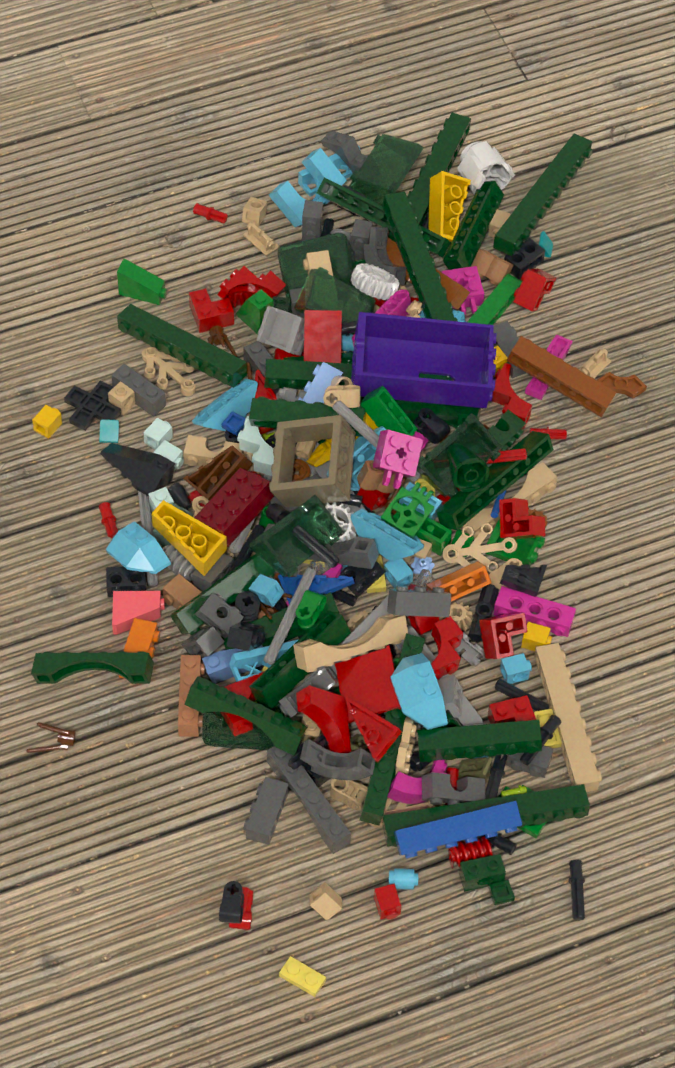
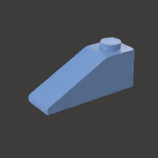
[202,645,263,684]

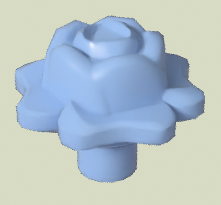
[411,557,435,577]

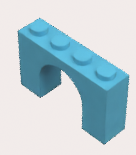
[269,148,347,227]

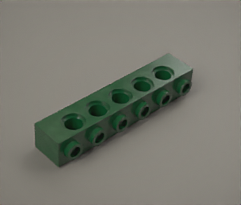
[443,181,504,270]

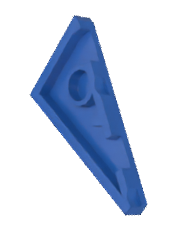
[278,574,355,604]

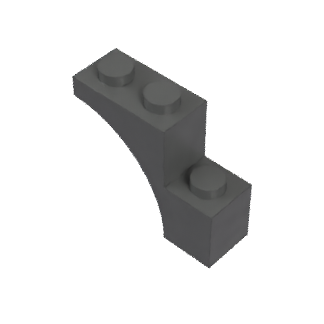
[320,131,380,184]
[279,666,338,717]

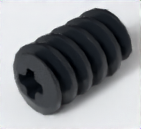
[235,591,260,622]

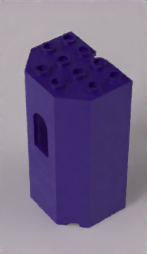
[351,312,497,408]

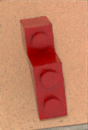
[217,266,286,300]
[492,363,532,429]
[431,616,464,680]

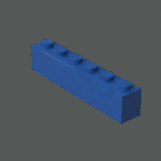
[394,801,522,858]

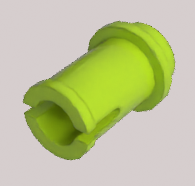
[501,785,527,797]

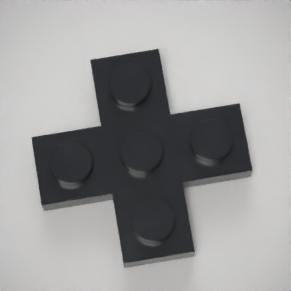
[64,380,121,431]

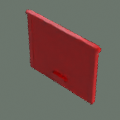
[335,645,401,723]

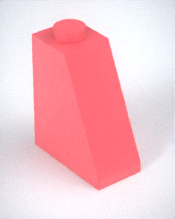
[112,591,165,635]

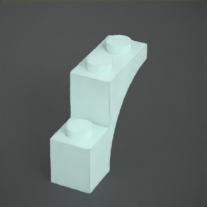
[237,416,274,476]

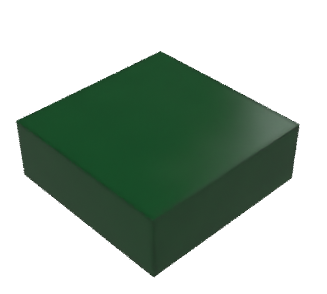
[488,879,515,906]

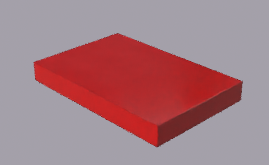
[304,310,342,363]

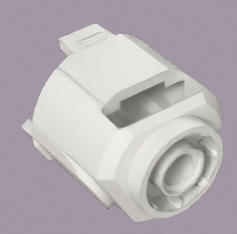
[457,141,515,194]

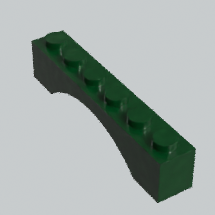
[395,400,480,432]
[31,651,154,684]
[184,676,308,756]

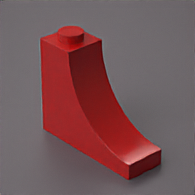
[221,671,265,737]
[296,685,351,753]

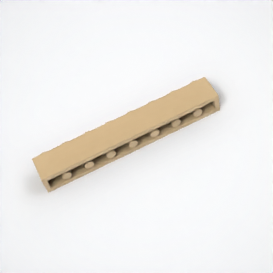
[534,643,602,792]

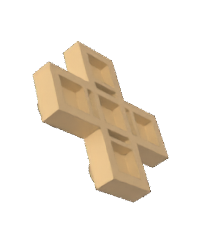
[395,717,417,776]

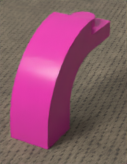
[387,760,447,804]

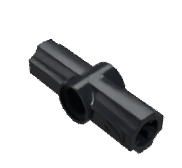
[468,584,499,643]

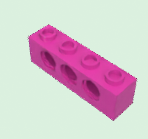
[493,586,576,637]

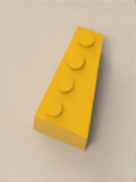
[429,171,471,242]
[152,500,227,576]

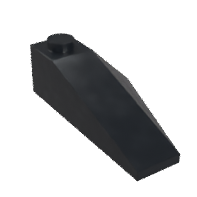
[100,443,176,497]

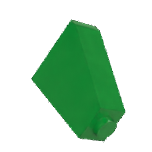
[117,259,167,305]
[236,290,274,335]

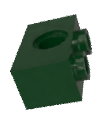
[459,854,506,892]

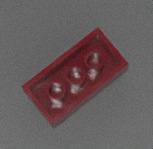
[194,468,274,547]

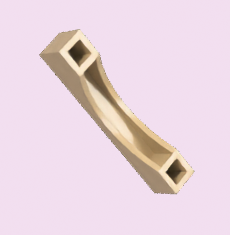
[455,462,557,540]
[293,614,408,672]

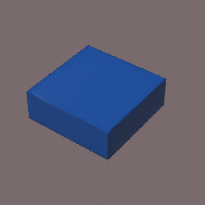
[221,411,246,436]

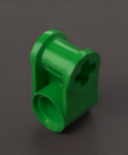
[295,590,327,630]

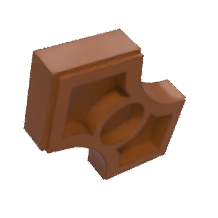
[596,372,647,399]

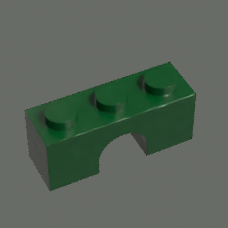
[477,409,526,453]

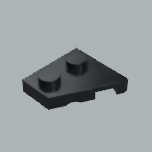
[499,565,547,597]

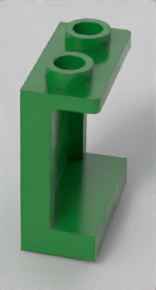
[486,518,545,566]

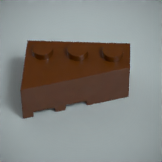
[183,445,253,501]

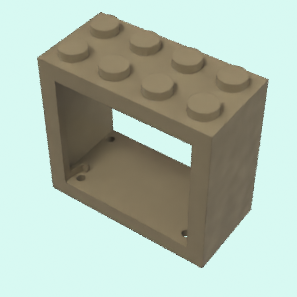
[269,415,356,507]

